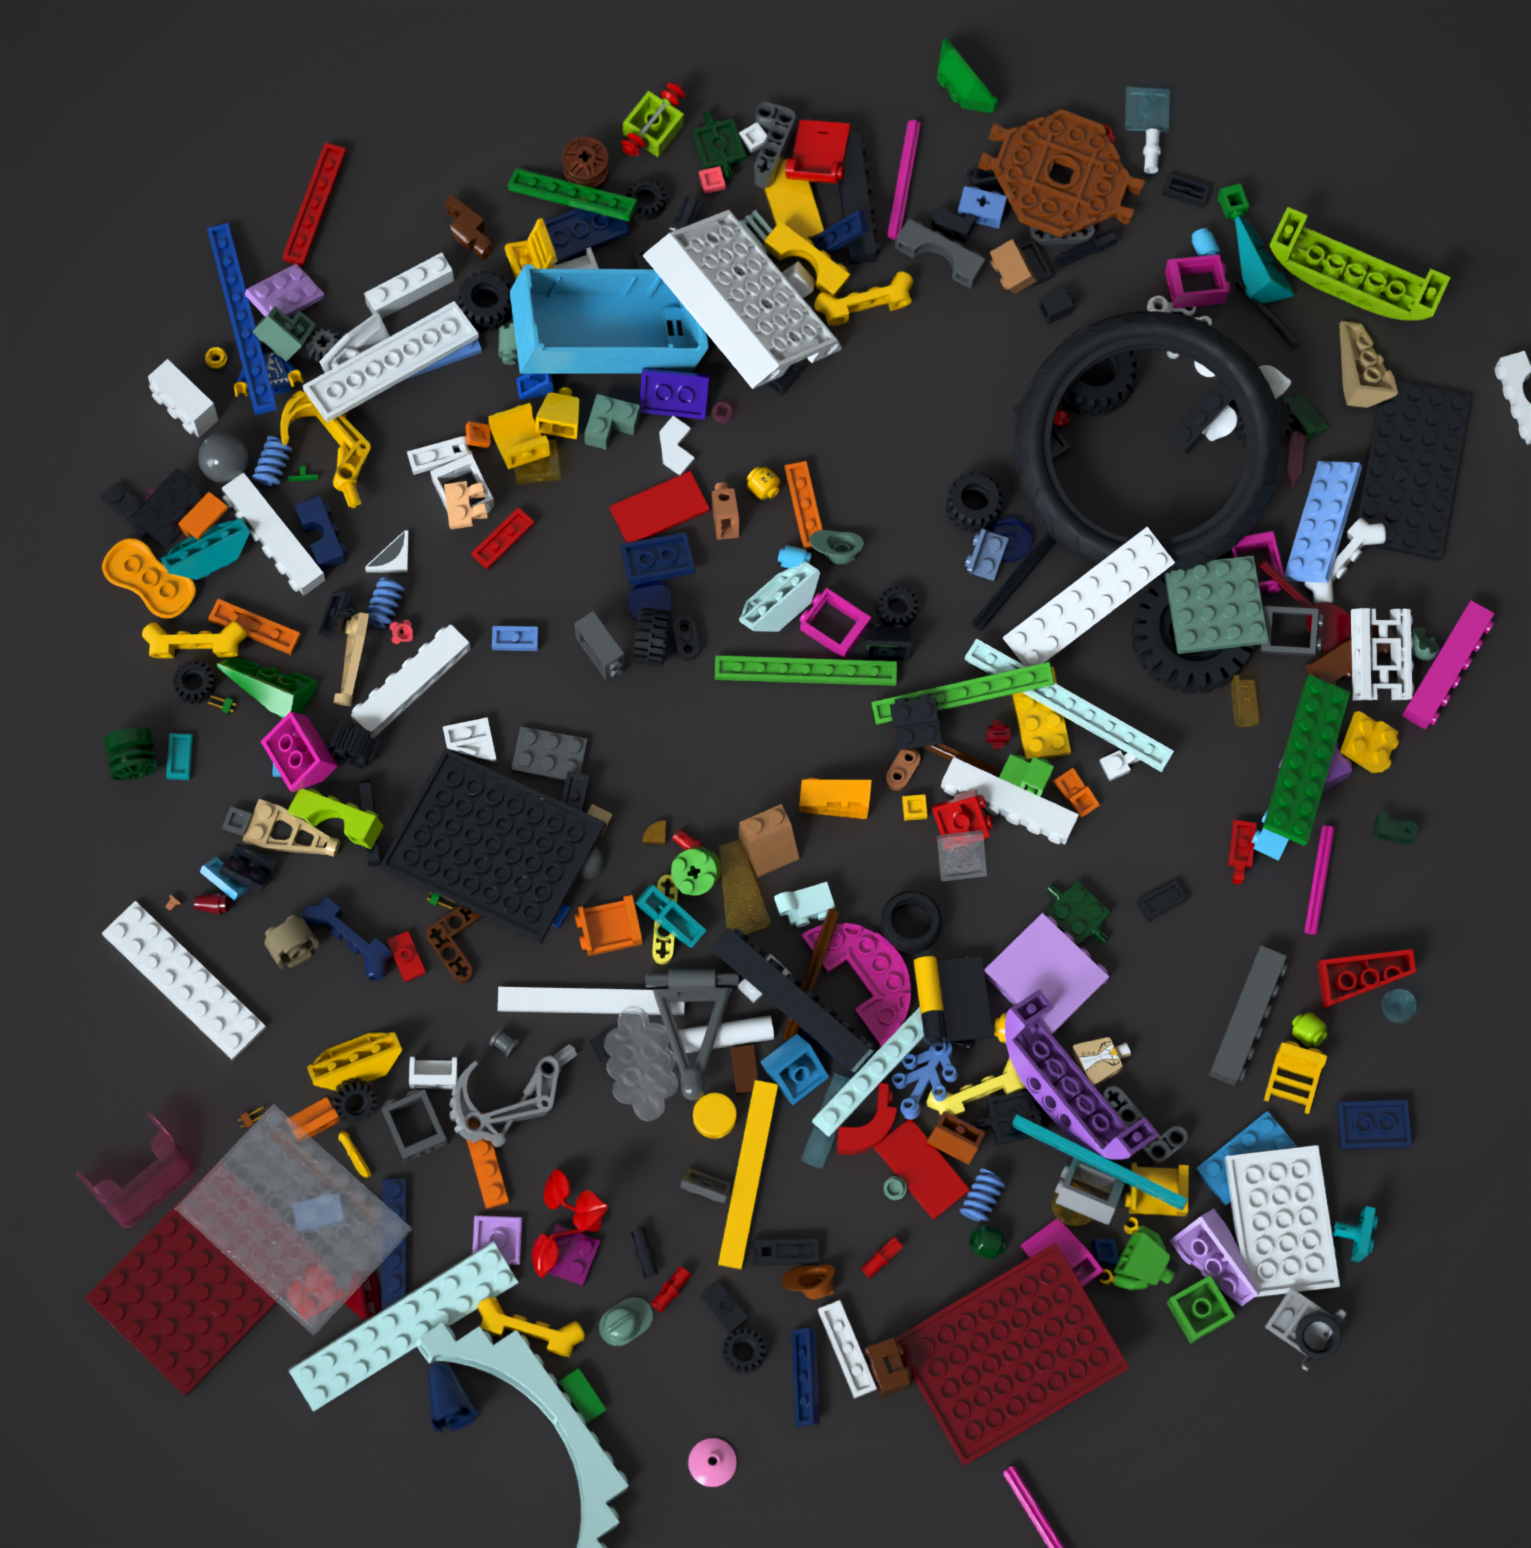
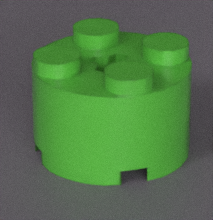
[671,847,722,895]

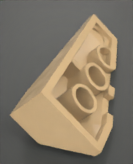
[1340,321,1398,408]

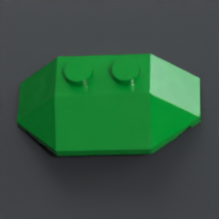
[937,37,998,113]

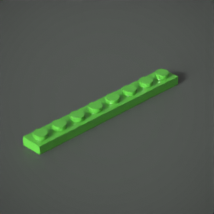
[715,656,897,686]
[871,662,1055,725]

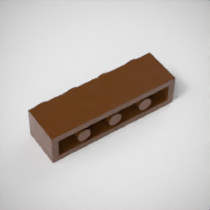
[1304,618,1396,686]

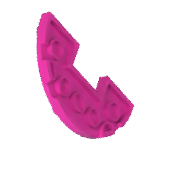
[801,923,911,1047]

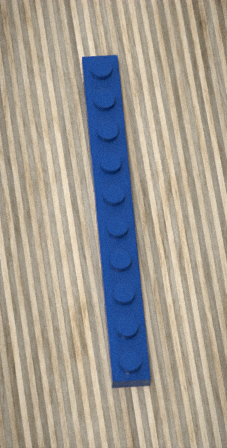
[207,223,277,415]

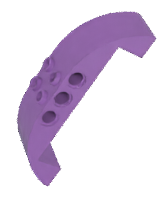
[1005,990,1159,1159]

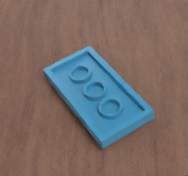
[1195,1111,1298,1206]

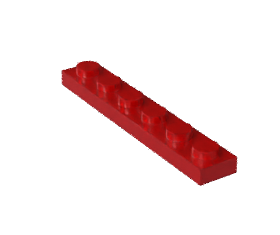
[282,143,346,267]

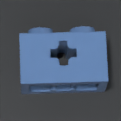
[957,186,1007,229]

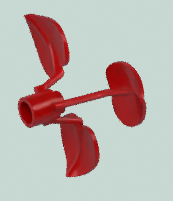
[532,1169,609,1278]

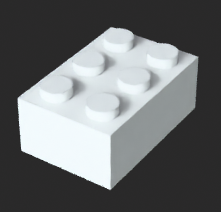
[148,359,219,437]

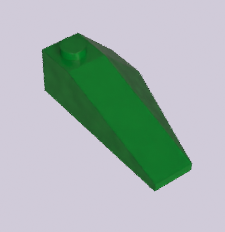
[217,657,319,718]

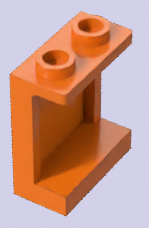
[575,895,642,956]

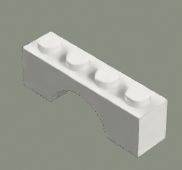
[1495,351,1531,445]

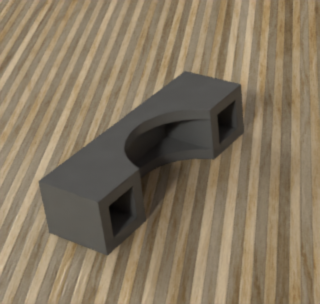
[895,218,985,289]

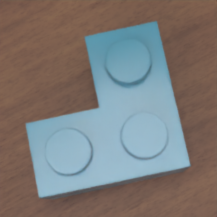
[1252,809,1289,861]

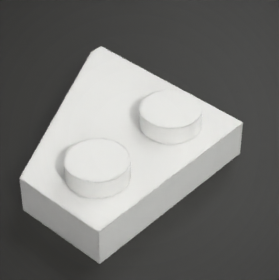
[443,718,497,762]

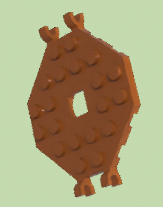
[977,109,1145,238]

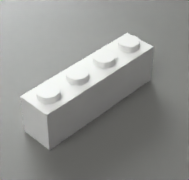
[364,253,454,319]

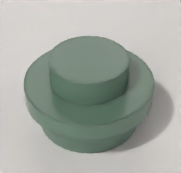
[884,1176,907,1200]

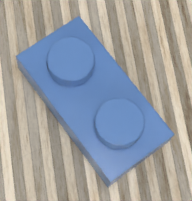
[492,626,538,651]

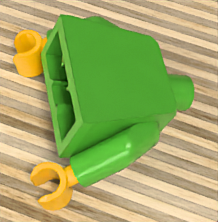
[1099,1217,1174,1290]

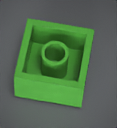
[1167,1275,1235,1344]

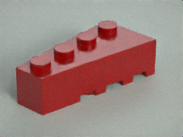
[1317,949,1416,1009]

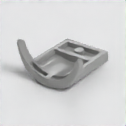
[1264,1287,1346,1371]

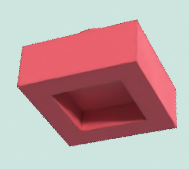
[699,166,726,194]

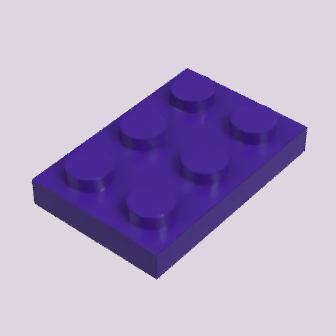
[639,368,709,420]

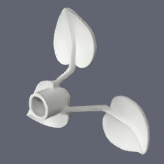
[1194,361,1291,441]

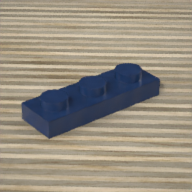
[814,210,868,255]

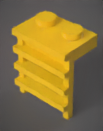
[505,218,558,279]
[1263,1041,1327,1114]

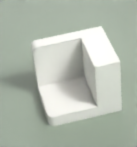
[782,262,815,298]

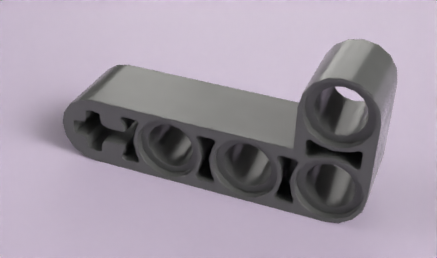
[754,102,796,188]
[1102,1086,1188,1166]

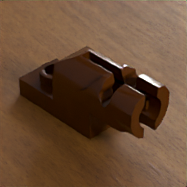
[445,194,495,260]

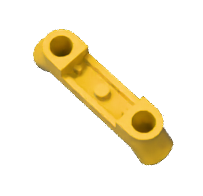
[814,271,914,326]
[142,621,247,658]
[477,1296,585,1357]

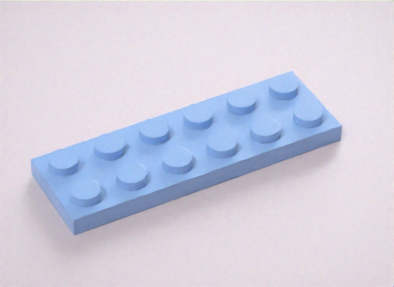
[1284,461,1362,583]

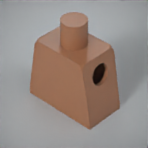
[712,482,739,540]

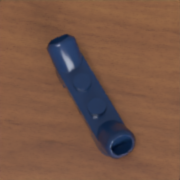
[302,896,393,980]

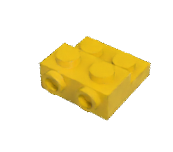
[1340,711,1399,773]

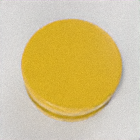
[693,1093,737,1139]

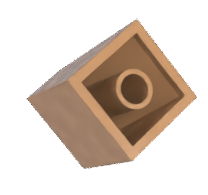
[738,804,799,878]

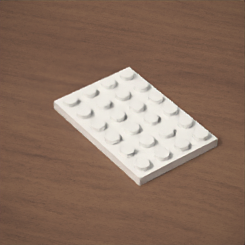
[1224,1145,1340,1297]

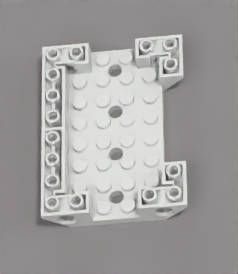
[643,210,842,389]

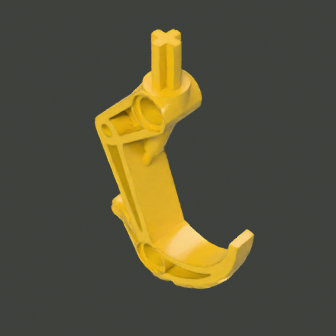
[280,390,371,508]

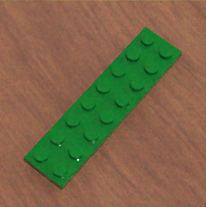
[1263,674,1350,846]

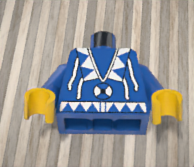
[234,344,304,399]

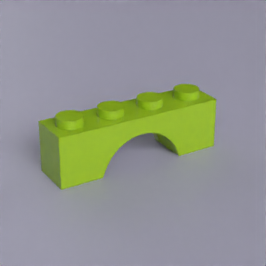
[287,788,384,849]

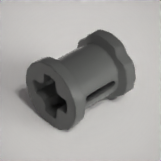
[489,1028,520,1058]

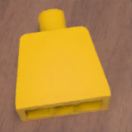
[535,388,579,440]

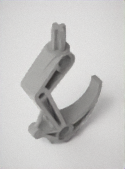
[449,1044,578,1147]

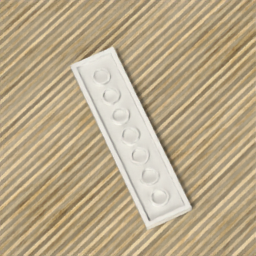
[303,301,479,423]
[1003,527,1175,667]
[102,901,266,1061]

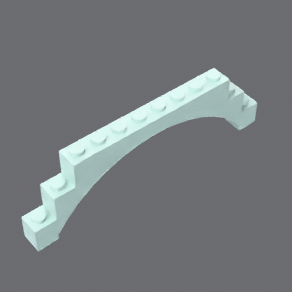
[416,1323,628,1548]

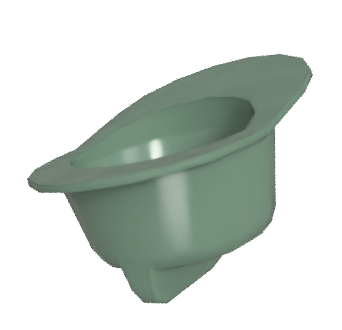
[810,530,864,564]
[599,1297,653,1346]

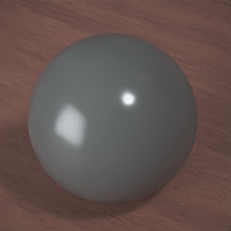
[198,432,249,483]

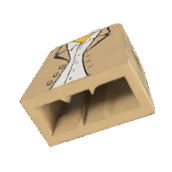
[1071,1037,1131,1087]

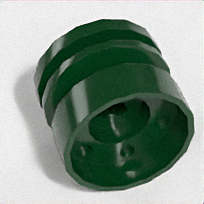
[103,727,158,781]

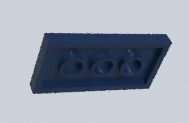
[531,208,630,264]

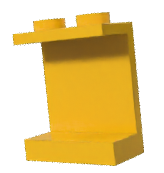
[488,403,550,469]
[1125,1163,1189,1216]

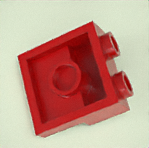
[932,789,993,849]

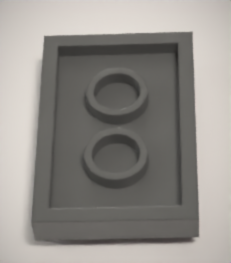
[511,726,588,782]

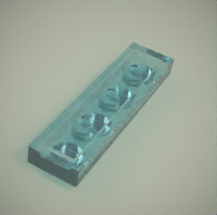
[801,1073,851,1169]

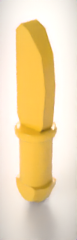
[338,1131,371,1177]

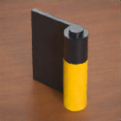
[914,956,993,1047]

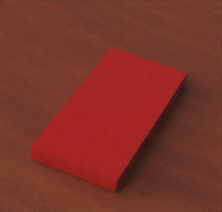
[609,471,710,543]
[874,1119,970,1221]

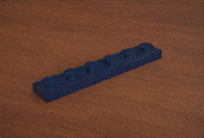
[382,1179,407,1310]

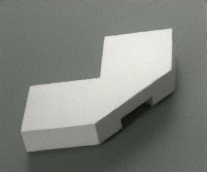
[659,416,695,476]

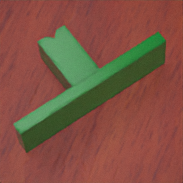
[288,466,318,482]

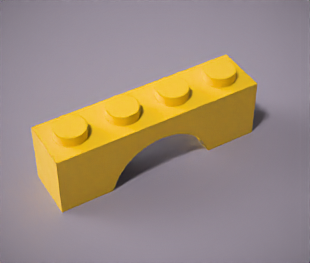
[763,221,850,297]

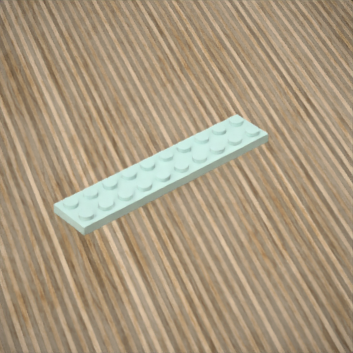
[288,1241,518,1411]

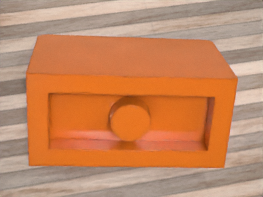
[178,492,228,539]
[286,1097,340,1144]

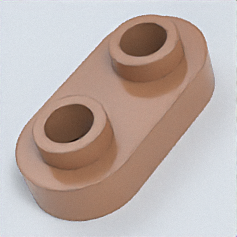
[886,749,920,791]

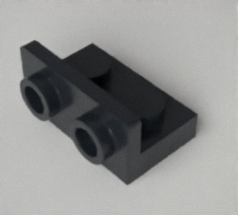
[220,843,277,893]

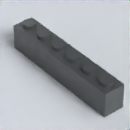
[1208,946,1288,1086]

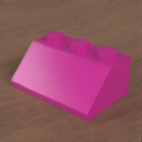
[261,711,338,792]

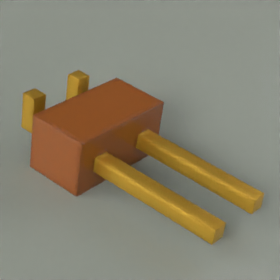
[238,1106,267,1129]

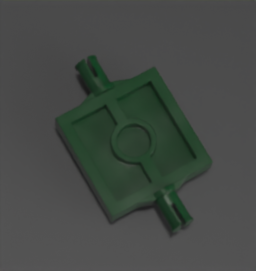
[691,110,746,179]
[1045,881,1111,946]

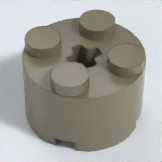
[264,915,319,969]

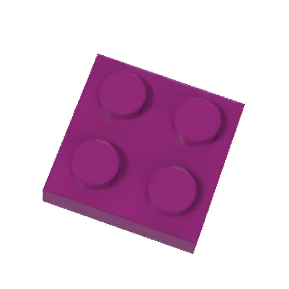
[548,1224,600,1286]

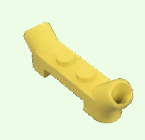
[926,1057,1026,1118]

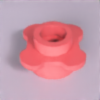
[390,620,413,644]

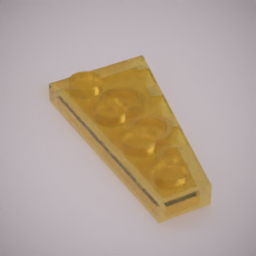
[719,839,771,934]

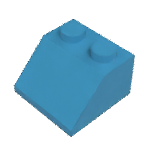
[761,1034,829,1105]

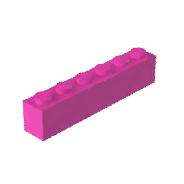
[1402,600,1494,730]

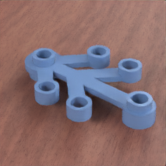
[892,1042,958,1120]

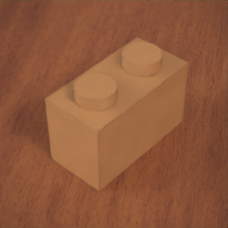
[990,239,1037,294]

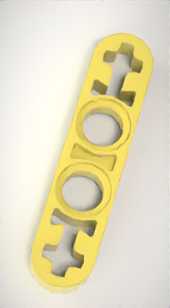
[652,875,678,965]

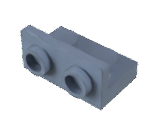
[965,528,1009,582]

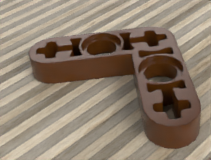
[426,906,483,984]

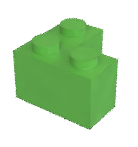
[999,754,1054,797]

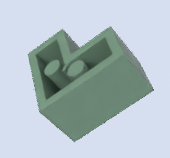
[253,306,316,361]
[584,394,640,450]

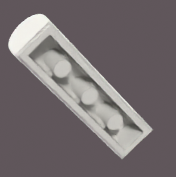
[678,1015,774,1053]

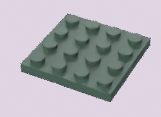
[1165,556,1268,654]

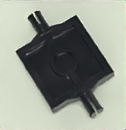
[975,1090,1048,1145]

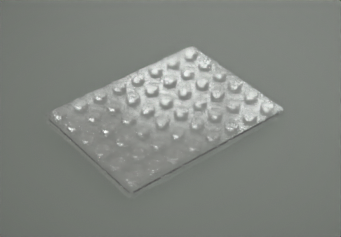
[175,1104,412,1336]

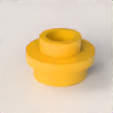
[205,347,228,369]

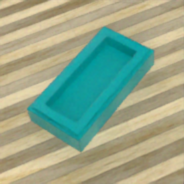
[166,733,193,780]

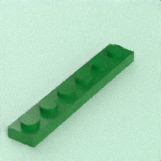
[508,168,638,222]

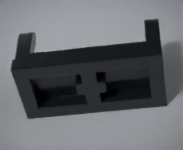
[967,168,1001,191]

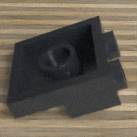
[890,694,943,751]

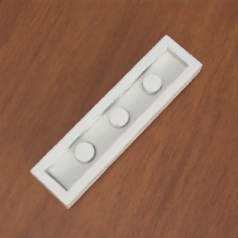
[818,1300,877,1399]

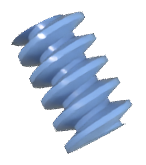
[252,436,293,487]
[366,578,405,629]
[960,1169,1005,1221]

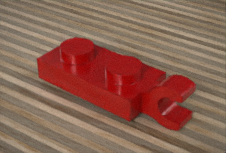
[1228,820,1257,884]

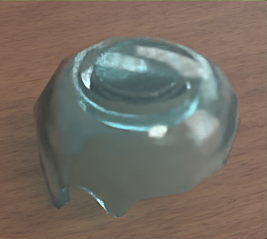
[1381,988,1417,1024]

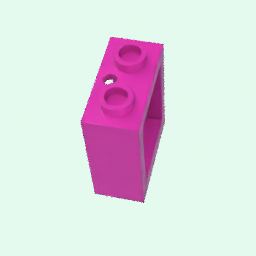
[1165,255,1230,309]
[1228,531,1285,594]
[799,588,871,660]

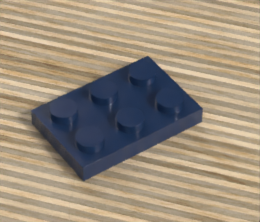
[620,532,695,586]
[1336,1100,1412,1150]

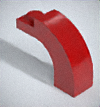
[837,1083,897,1155]

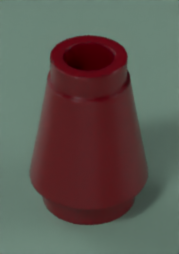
[194,892,230,915]

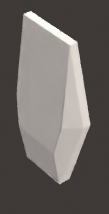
[319,313,390,373]

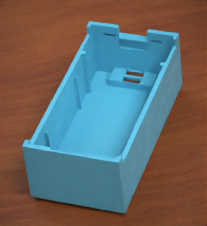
[510,265,708,374]

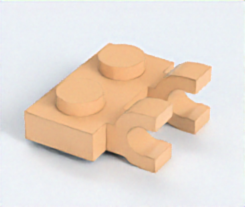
[444,481,488,529]

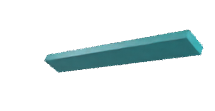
[1012,1114,1188,1210]

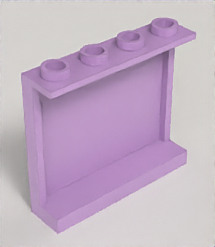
[984,913,1109,1036]

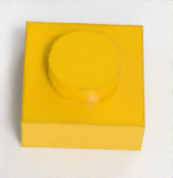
[902,795,928,821]

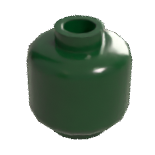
[969,1226,1006,1260]

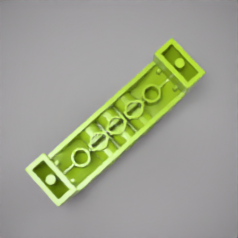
[1270,207,1451,320]

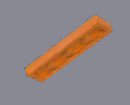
[784,461,822,550]
[208,599,301,655]
[467,1112,509,1210]

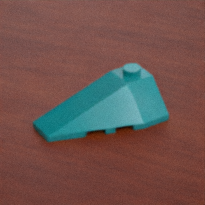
[1235,216,1295,303]

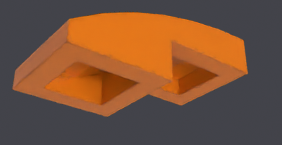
[1053,768,1100,818]

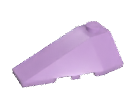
[1169,1208,1260,1306]

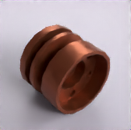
[562,137,609,190]

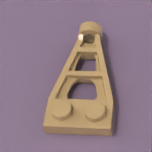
[333,612,369,706]
[242,799,340,857]

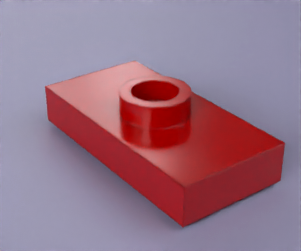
[387,931,426,983]

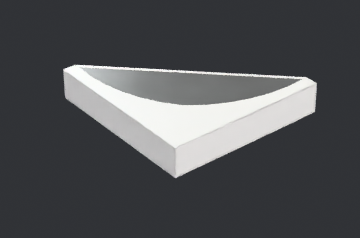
[365,531,409,572]

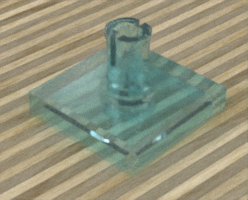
[1125,87,1170,132]

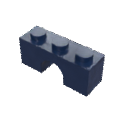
[295,496,347,571]

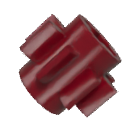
[986,720,1010,749]

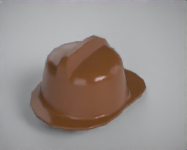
[781,1265,835,1300]

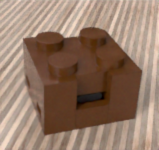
[864,1338,913,1399]

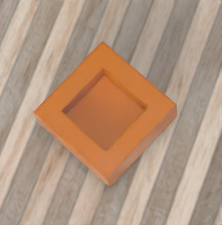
[465,421,491,448]

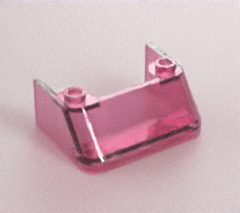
[76,1111,194,1228]

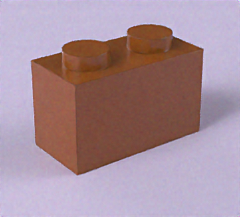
[927,1111,985,1165]

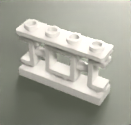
[1351,608,1414,700]

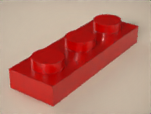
[471,507,535,571]

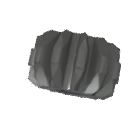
[305,326,341,364]

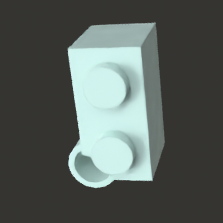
[774,882,835,927]

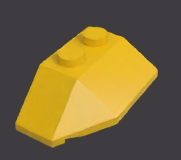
[307,1032,402,1091]

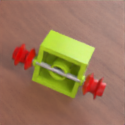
[621,83,685,158]

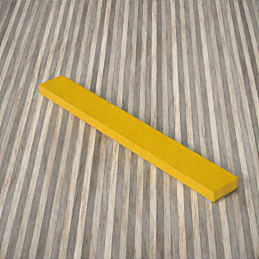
[718,1080,778,1270]

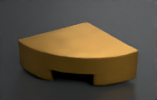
[642,820,666,845]

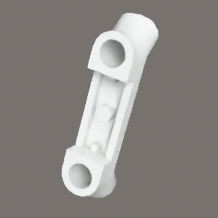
[1304,518,1386,604]

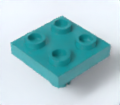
[1333,1206,1378,1262]

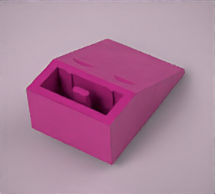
[1020,1218,1103,1288]

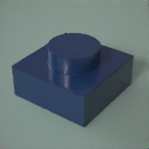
[1091,1239,1119,1265]

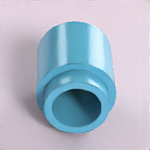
[1192,228,1220,257]
[778,545,812,568]

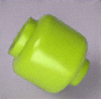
[1292,1013,1327,1047]

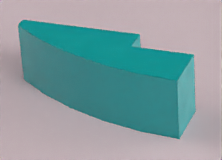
[634,885,706,948]

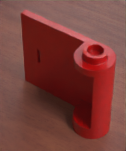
[785,120,851,184]

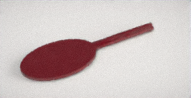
[1259,560,1351,652]

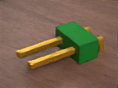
[208,695,237,714]
[427,892,453,909]

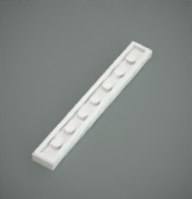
[498,987,684,1015]

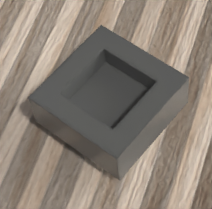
[222,806,252,837]

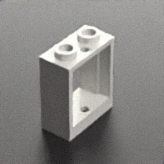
[430,454,494,513]

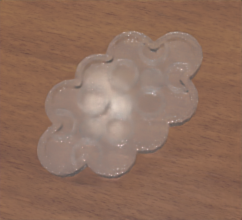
[604,1006,678,1121]

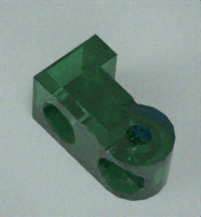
[1372,810,1419,845]

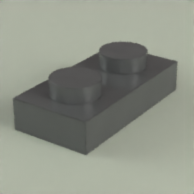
[680,1168,732,1203]

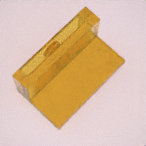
[1231,675,1259,727]

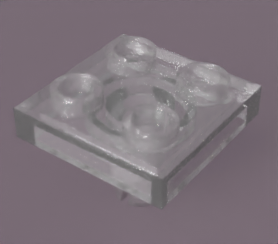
[936,830,987,882]

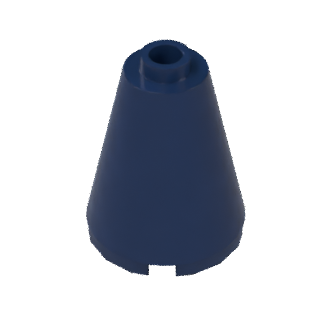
[428,1362,479,1432]

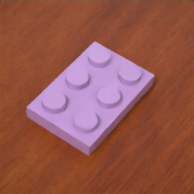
[245,263,324,317]

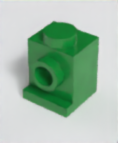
[1217,183,1249,221]

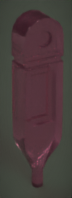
[1287,432,1305,490]

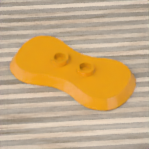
[102,538,196,618]

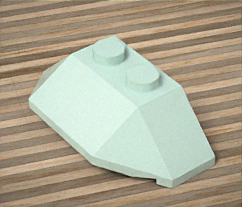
[739,562,820,632]

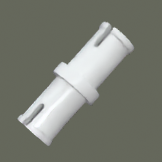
[1143,129,1161,174]

